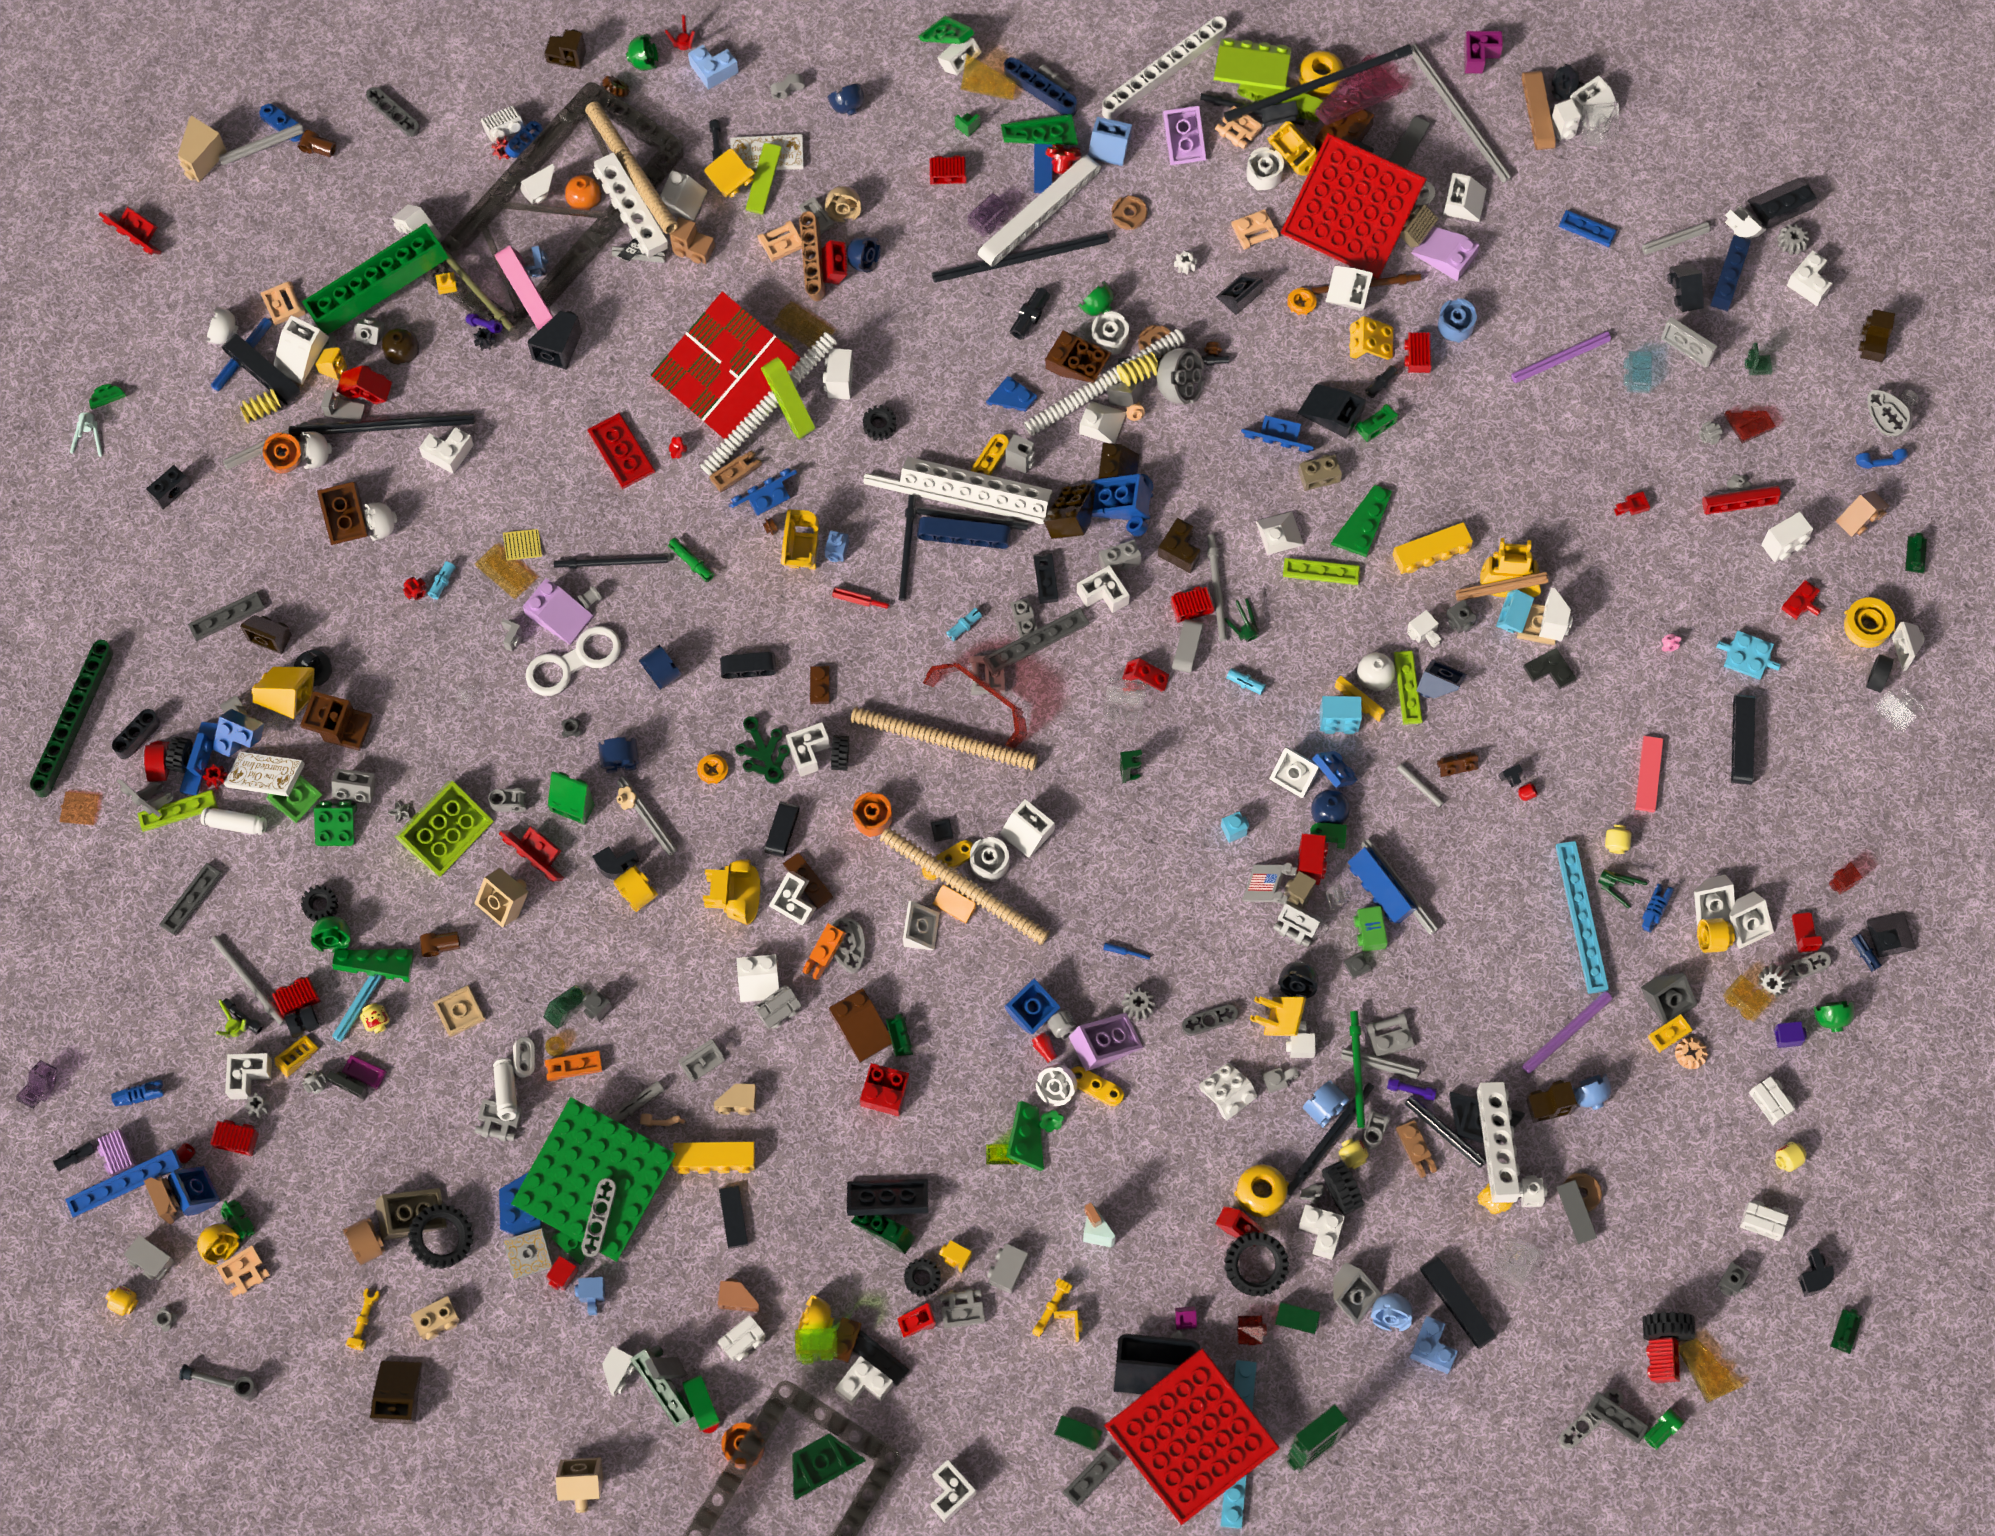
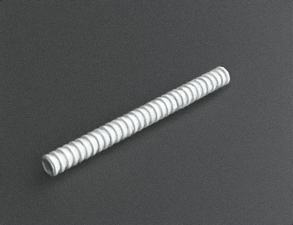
[1024,329,1185,436]
[700,332,837,476]

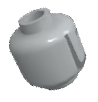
[1048,1009,1077,1040]

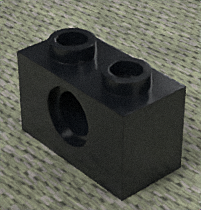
[146,465,191,509]

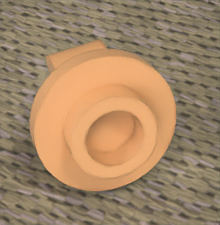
[1126,402,1145,421]

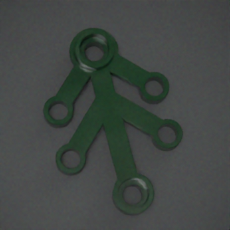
[735,716,790,784]

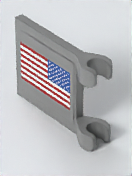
[1242,863,1297,904]

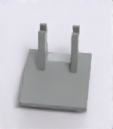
[117,779,174,817]

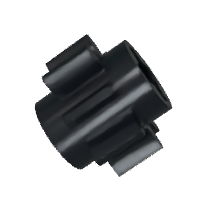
[473,328,496,351]

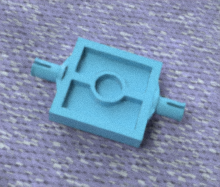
[1716,631,1781,680]

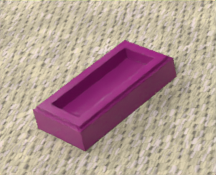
[342,1055,387,1089]

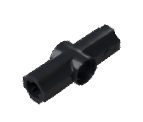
[1010,287,1050,340]

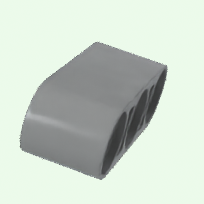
[1172,618,1204,673]

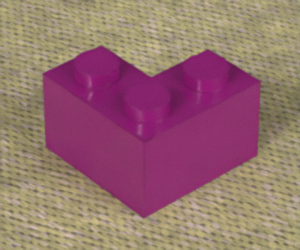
[1464,31,1503,74]

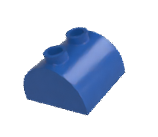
[1004,978,1061,1035]
[167,1166,221,1216]

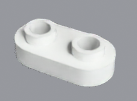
[513,1037,535,1078]

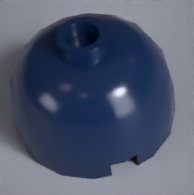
[827,83,864,116]
[846,235,881,273]
[1311,789,1350,825]

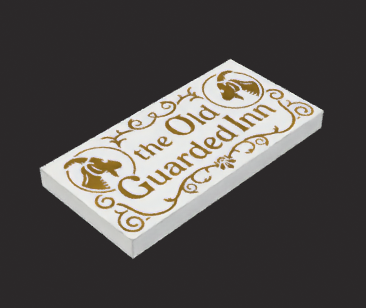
[730,134,804,171]
[223,752,305,796]

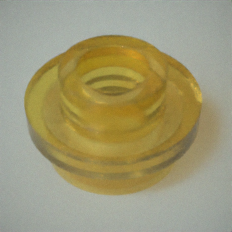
[545,1036,565,1056]

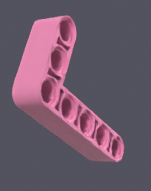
[494,245,553,330]

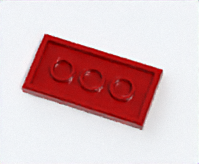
[587,412,655,490]

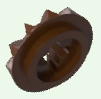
[602,76,630,97]

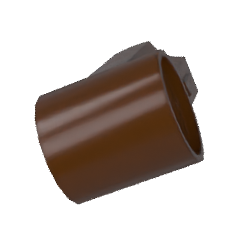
[297,130,337,158]
[419,931,460,957]

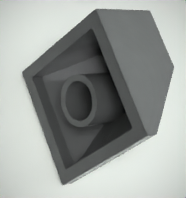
[1641,973,1697,1025]

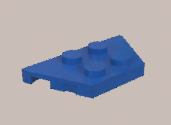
[499,1173,542,1236]

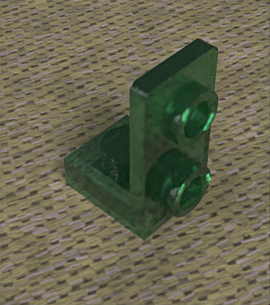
[1744,343,1772,375]
[543,985,587,1030]

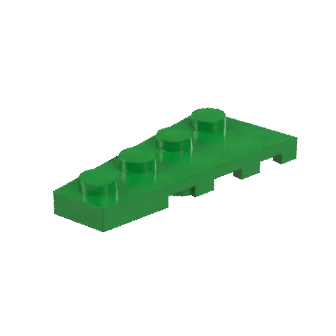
[1331,485,1392,557]
[332,949,414,983]

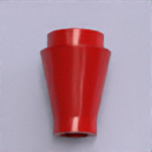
[1031,1032,1058,1063]

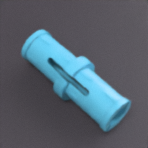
[427,561,456,600]
[946,608,982,641]
[1226,668,1266,695]

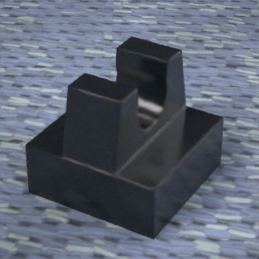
[1499,764,1523,788]

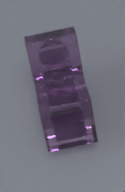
[16,1060,57,1109]

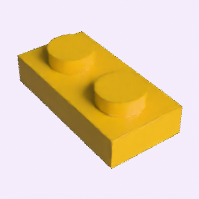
[1648,1014,1693,1053]

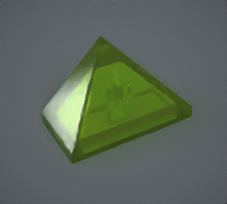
[986,1144,1021,1165]

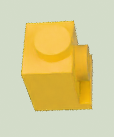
[939,1240,972,1273]

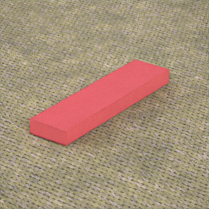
[1635,736,1663,812]

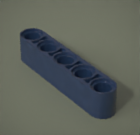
[1004,57,1077,117]
[917,517,1011,549]

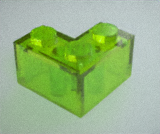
[795,1328,838,1365]

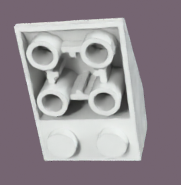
[273,315,329,385]

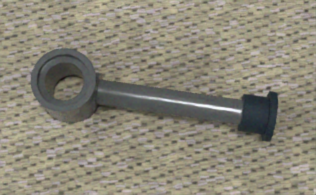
[179,1364,259,1401]

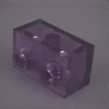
[967,192,1009,237]

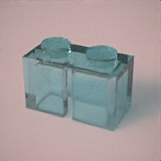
[1623,351,1652,394]

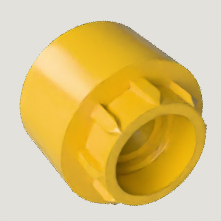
[1697,918,1735,953]

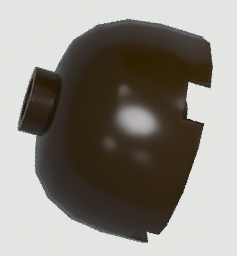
[382,327,419,365]

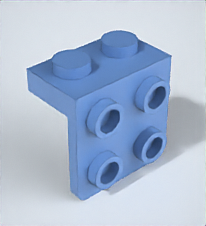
[524,246,549,277]

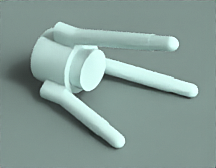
[70,412,102,456]

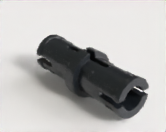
[1365,365,1399,398]
[53,1141,96,1172]

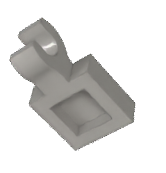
[1262,1067,1299,1094]

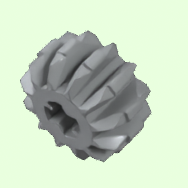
[1777,224,1809,255]
[1758,963,1792,998]
[1122,987,1156,1021]

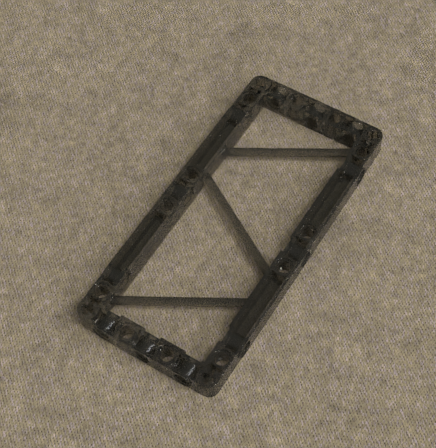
[423,82,684,341]

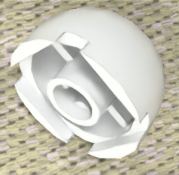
[207,306,239,344]
[300,431,332,469]
[364,502,397,541]
[1357,652,1395,691]
[1036,1064,1077,1106]

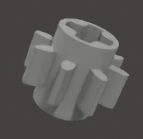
[1699,421,1722,445]
[302,1069,328,1094]
[244,1092,271,1119]

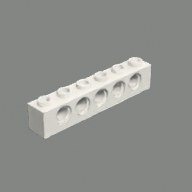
[593,152,668,258]
[1477,1082,1522,1203]

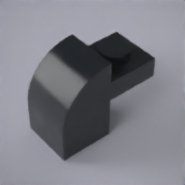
[592,846,639,880]
[1798,1248,1834,1297]

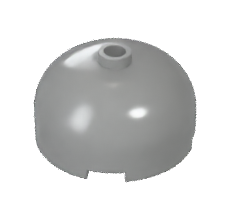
[1157,348,1205,404]

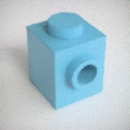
[1221,811,1249,843]

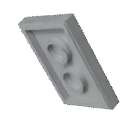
[1661,317,1718,368]

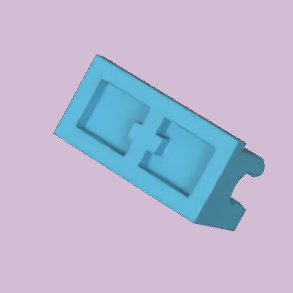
[1496,589,1534,633]

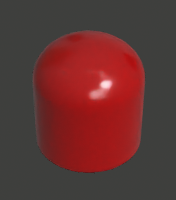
[1518,782,1538,801]
[176,1143,196,1164]

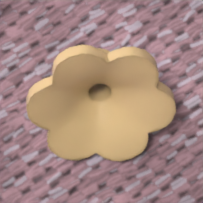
[617,786,637,810]

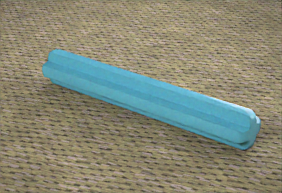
[332,974,382,1042]

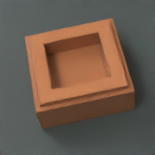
[1084,1202,1101,1228]

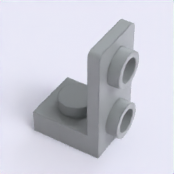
[321,390,365,421]

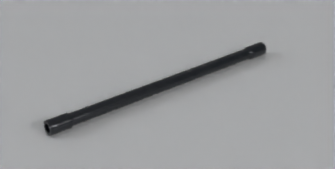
[1224,44,1413,123]

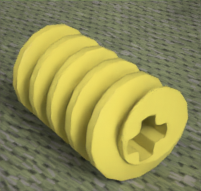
[1117,352,1158,387]
[239,389,281,424]

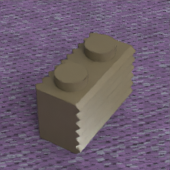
[1400,204,1439,248]

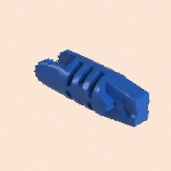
[1642,884,1674,933]
[111,1080,164,1107]

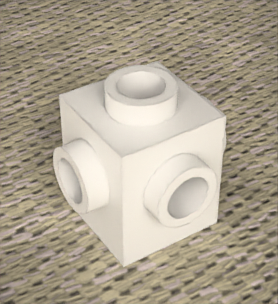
[1519,1175,1547,1207]

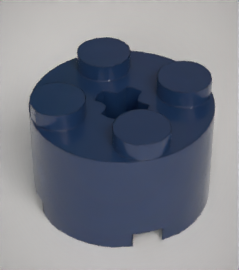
[638,644,682,690]
[598,737,639,773]

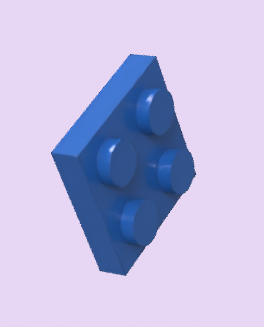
[1312,751,1358,788]

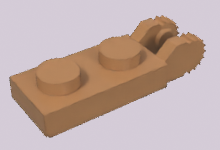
[709,451,762,493]
[1396,1120,1437,1178]

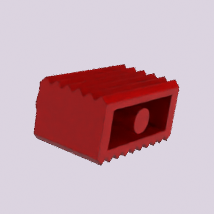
[929,155,966,184]
[821,240,848,284]
[1404,332,1432,373]
[1171,586,1214,623]
[272,977,321,1017]
[210,1119,259,1156]
[1646,1337,1680,1383]

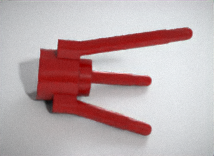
[665,15,695,50]

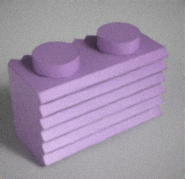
[97,1129,137,1176]

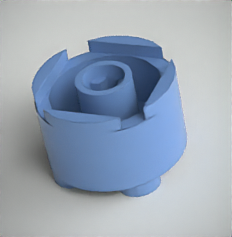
[1438,299,1477,343]
[1302,1080,1350,1128]

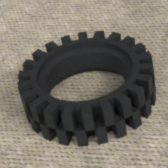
[408,1203,474,1269]
[1224,1232,1289,1297]

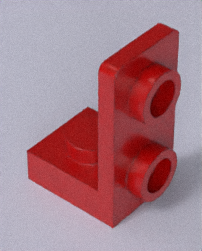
[1122,658,1169,691]
[1791,913,1823,953]

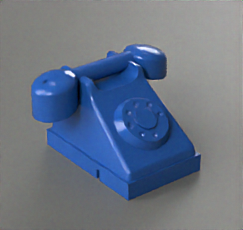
[1091,474,1154,537]

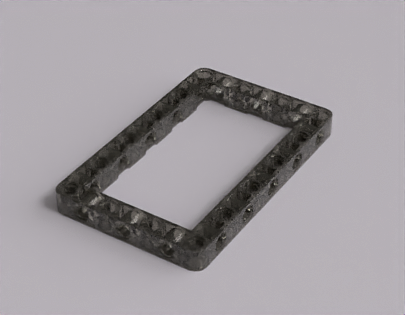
[682,1381,901,1536]

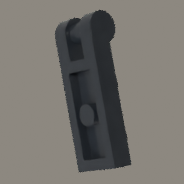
[1033,553,1059,604]

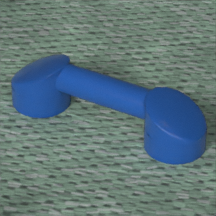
[1855,449,1908,469]

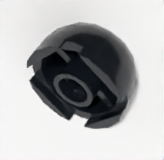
[1278,961,1318,998]

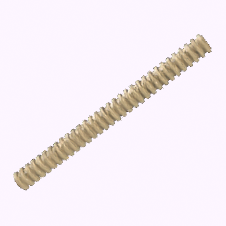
[585,101,678,234]
[851,706,1038,771]
[880,827,1050,946]

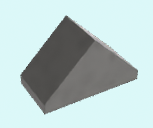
[1106,377,1145,407]

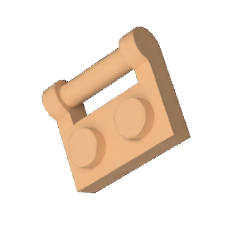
[1232,209,1278,250]
[757,220,802,262]
[261,282,305,325]

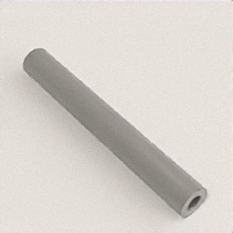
[1397,763,1444,808]

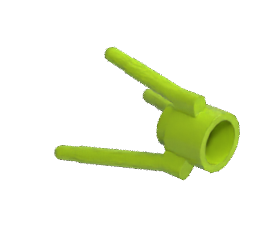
[216,999,247,1038]

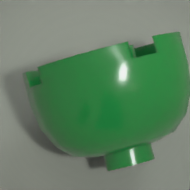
[626,34,658,71]
[1078,280,1114,316]
[311,916,351,953]
[1813,1001,1855,1032]

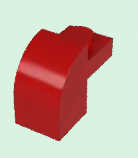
[144,741,170,782]

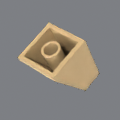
[178,115,227,182]

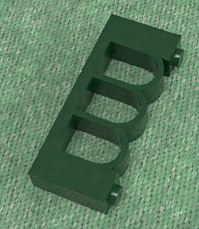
[1287,1404,1348,1473]

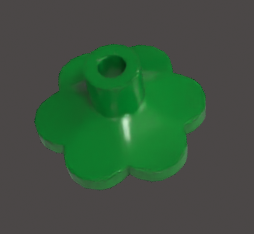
[1039,1110,1064,1132]

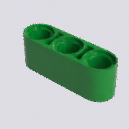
[682,1375,720,1431]

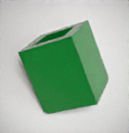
[955,113,980,137]

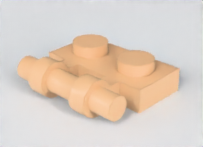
[1215,106,1262,149]
[216,1246,270,1297]

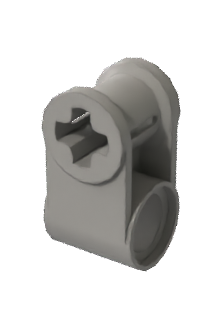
[488,788,526,812]
[1363,1108,1391,1150]

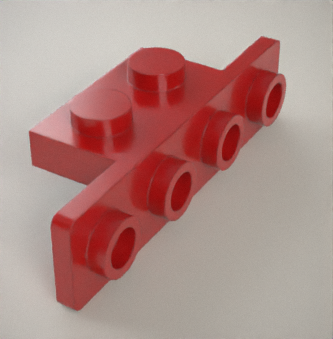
[98,207,162,255]
[499,827,564,882]

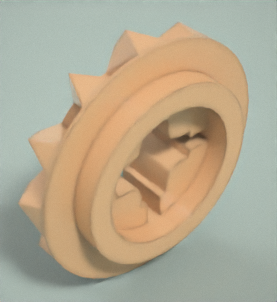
[1675,1037,1708,1069]

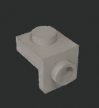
[502,619,522,651]

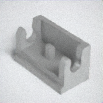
[678,1039,725,1083]

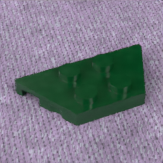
[792,1433,866,1501]

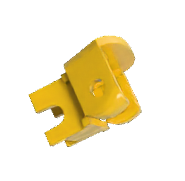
[1268,121,1319,176]
[781,509,819,569]
[1480,538,1541,598]
[703,859,760,925]

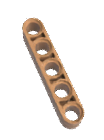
[1522,70,1555,150]
[799,211,825,301]

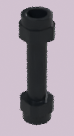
[709,119,723,161]
[220,998,264,1035]

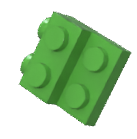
[266,775,322,824]

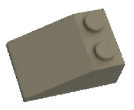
[375,1188,447,1240]

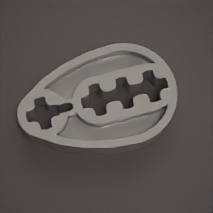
[1867,390,1913,437]
[831,918,865,974]

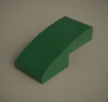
[1054,1415,1102,1451]

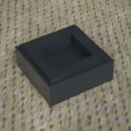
[930,819,954,842]

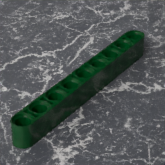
[30,639,113,798]

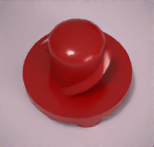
[1045,144,1082,174]

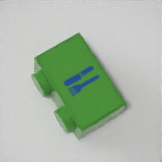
[1353,906,1388,952]

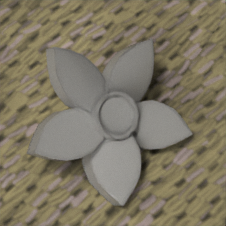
[387,802,410,824]

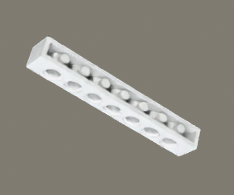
[900,456,1052,517]

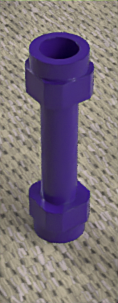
[466,313,502,333]
[1387,1077,1437,1101]

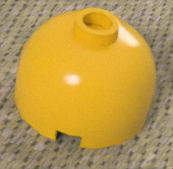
[197,1223,239,1265]
[798,1295,834,1338]

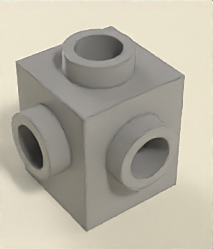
[354,317,385,345]

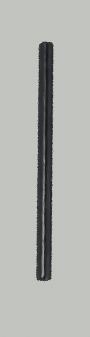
[932,232,1109,283]
[288,414,475,437]

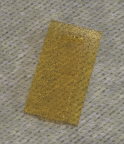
[773,301,834,349]
[474,544,536,600]

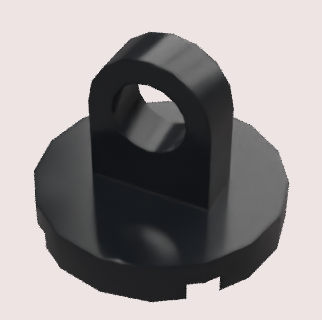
[1552,64,1585,101]
[294,650,332,686]

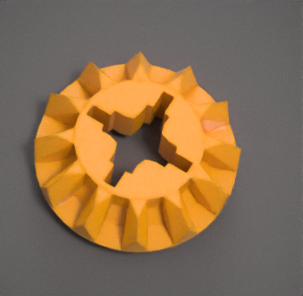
[1287,288,1317,316]
[697,754,728,784]

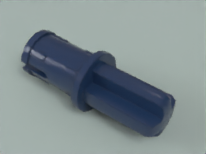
[1851,934,1882,972]

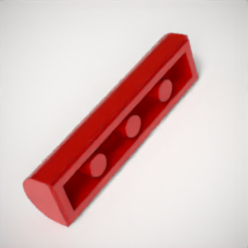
[1702,485,1781,515]

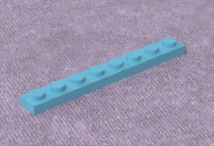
[1555,841,1609,994]
[1220,1360,1257,1529]

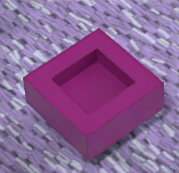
[1175,1306,1197,1330]

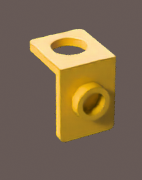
[1054,1311,1082,1342]

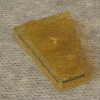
[960,54,1017,100]
[1679,1338,1744,1403]

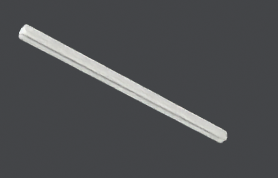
[863,473,1045,524]

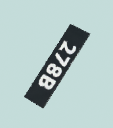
[617,234,651,262]

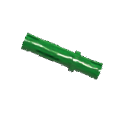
[668,537,715,582]

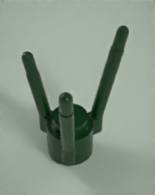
[1225,598,1260,642]
[1598,869,1648,909]

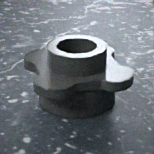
[561,719,581,738]

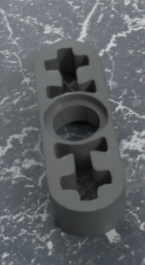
[1182,1005,1238,1036]

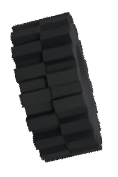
[1322,1160,1364,1215]
[1642,1312,1696,1342]

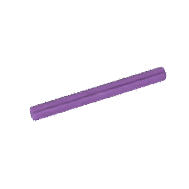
[1511,331,1611,383]
[1522,991,1612,1074]

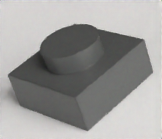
[1343,953,1371,980]

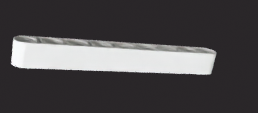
[1102,16,1227,119]
[978,155,1101,267]

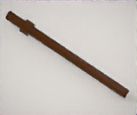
[1311,273,1421,294]

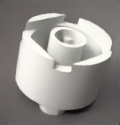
[1246,147,1284,190]
[1092,311,1129,355]
[970,837,1009,882]

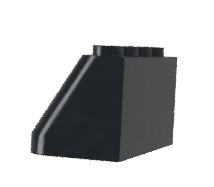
[1113,1334,1200,1394]

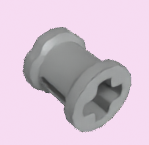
[577,586,602,610]

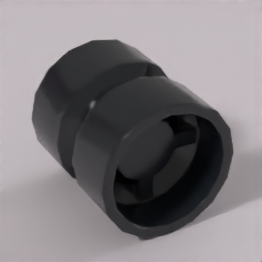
[284,1004,320,1038]

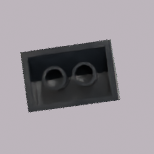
[1747,179,1817,229]

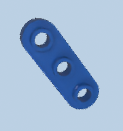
[259,104,303,142]

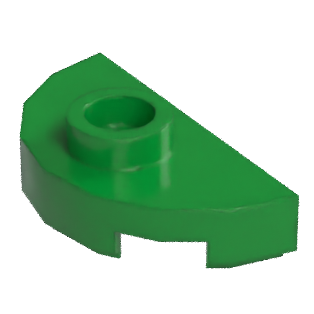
[89,384,126,410]
[551,1232,586,1266]

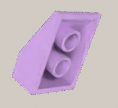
[1162,106,1206,165]
[1411,227,1480,281]
[522,578,593,645]
[1069,1013,1143,1071]

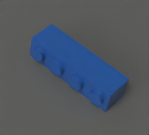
[1348,847,1418,923]

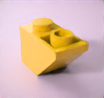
[315,347,347,380]

